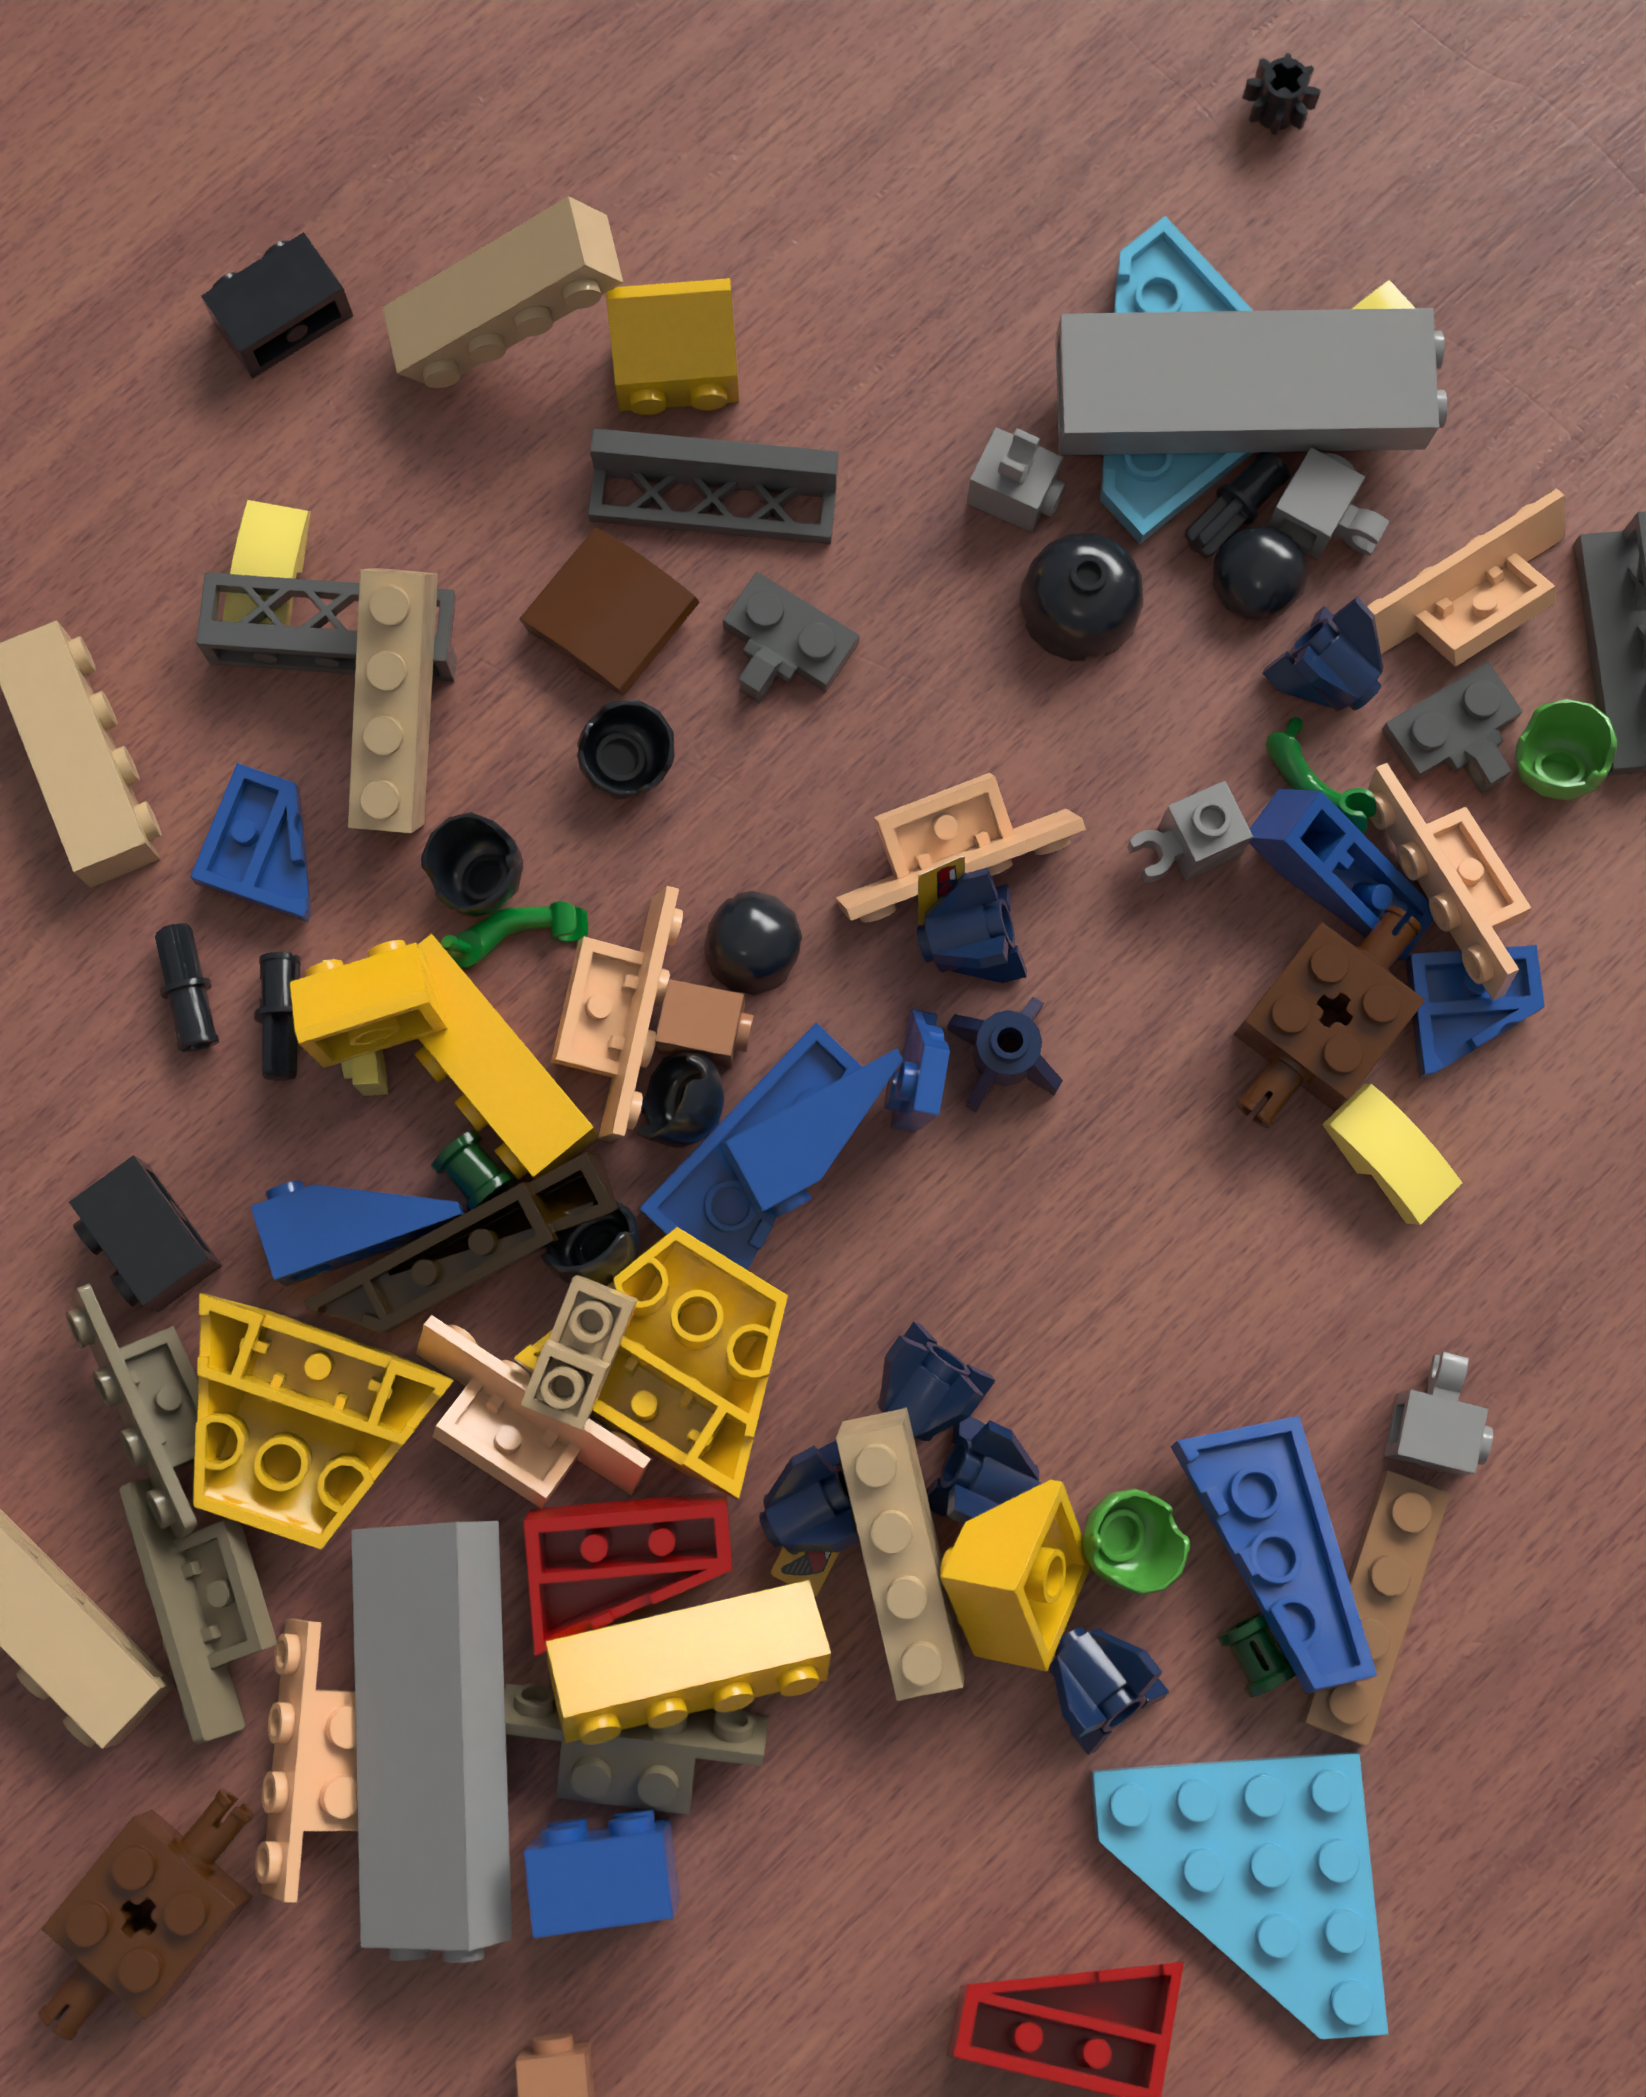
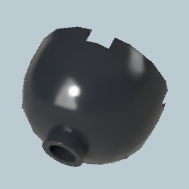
[1020,533,1144,661]

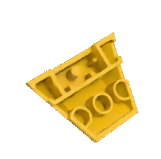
[514,1227,788,1500]
[193,1293,454,1549]

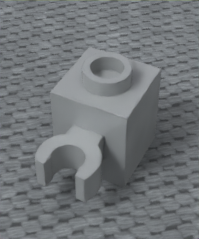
[966,427,1066,533]
[1268,447,1389,560]
[1127,781,1253,883]
[1383,1352,1493,1476]

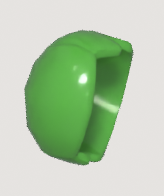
[1514,699,1617,802]
[1083,1489,1190,1595]

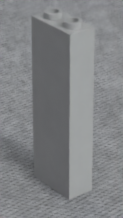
[1055,308,1448,455]
[351,1521,512,1963]

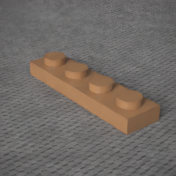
[1300,1470,1451,1747]

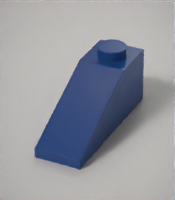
[1249,789,1434,961]
[720,1049,903,1217]
[250,1181,466,1287]

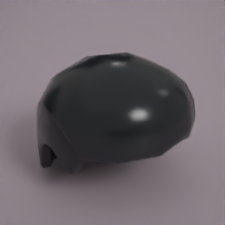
[1213,526,1307,620]
[577,700,675,800]
[421,812,524,917]
[705,890,802,995]
[636,1050,725,1148]
[541,1200,641,1286]

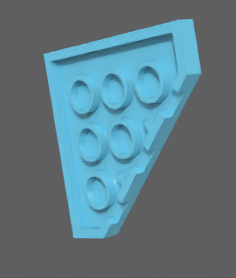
[1100,216,1254,544]
[1090,1752,1388,2039]

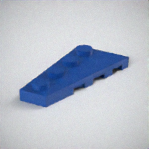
[638,1022,862,1270]
[1170,1416,1377,1694]

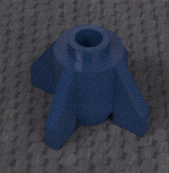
[1262,596,1383,711]
[917,867,1027,983]
[947,997,1063,1113]
[877,1321,996,1441]
[926,1416,1042,1524]
[759,1440,860,1555]
[1049,1627,1169,1755]

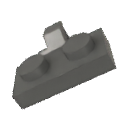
[723,571,860,704]
[1381,661,1523,794]

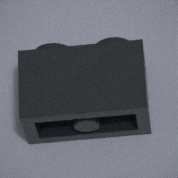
[201,232,354,379]
[69,1155,222,1312]

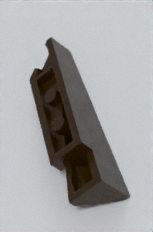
[304,1152,619,1333]

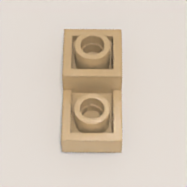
[521,1275,638,1430]

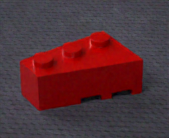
[524,1492,733,1656]
[946,1962,1184,2097]

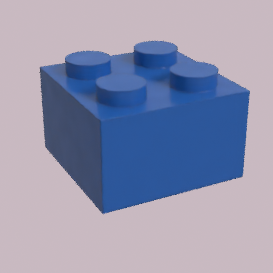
[524,1809,680,1938]

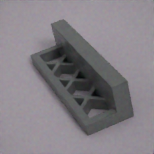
[588,428,839,544]
[1573,511,1646,776]
[196,572,457,682]

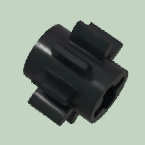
[1242,53,1321,135]

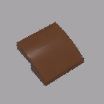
[519,527,699,696]

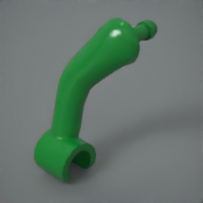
[1266,717,1376,834]
[441,901,588,967]

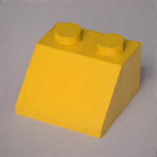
[606,278,739,415]
[290,940,448,1068]
[940,1480,1090,1671]

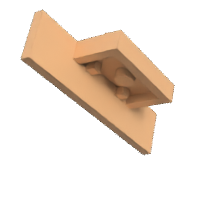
[1367,489,1565,667]
[1368,763,1531,1001]
[836,773,1086,923]
[551,886,683,1142]
[416,1315,651,1509]
[255,1619,358,1902]

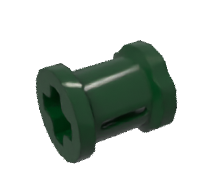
[431,1129,517,1211]
[1217,1612,1296,1698]

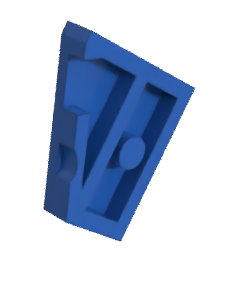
[190,763,311,923]
[1405,945,1545,1078]
[884,1009,950,1133]

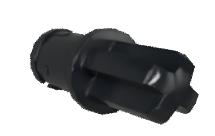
[1184,452,1290,558]
[155,923,219,1052]
[254,952,301,1081]

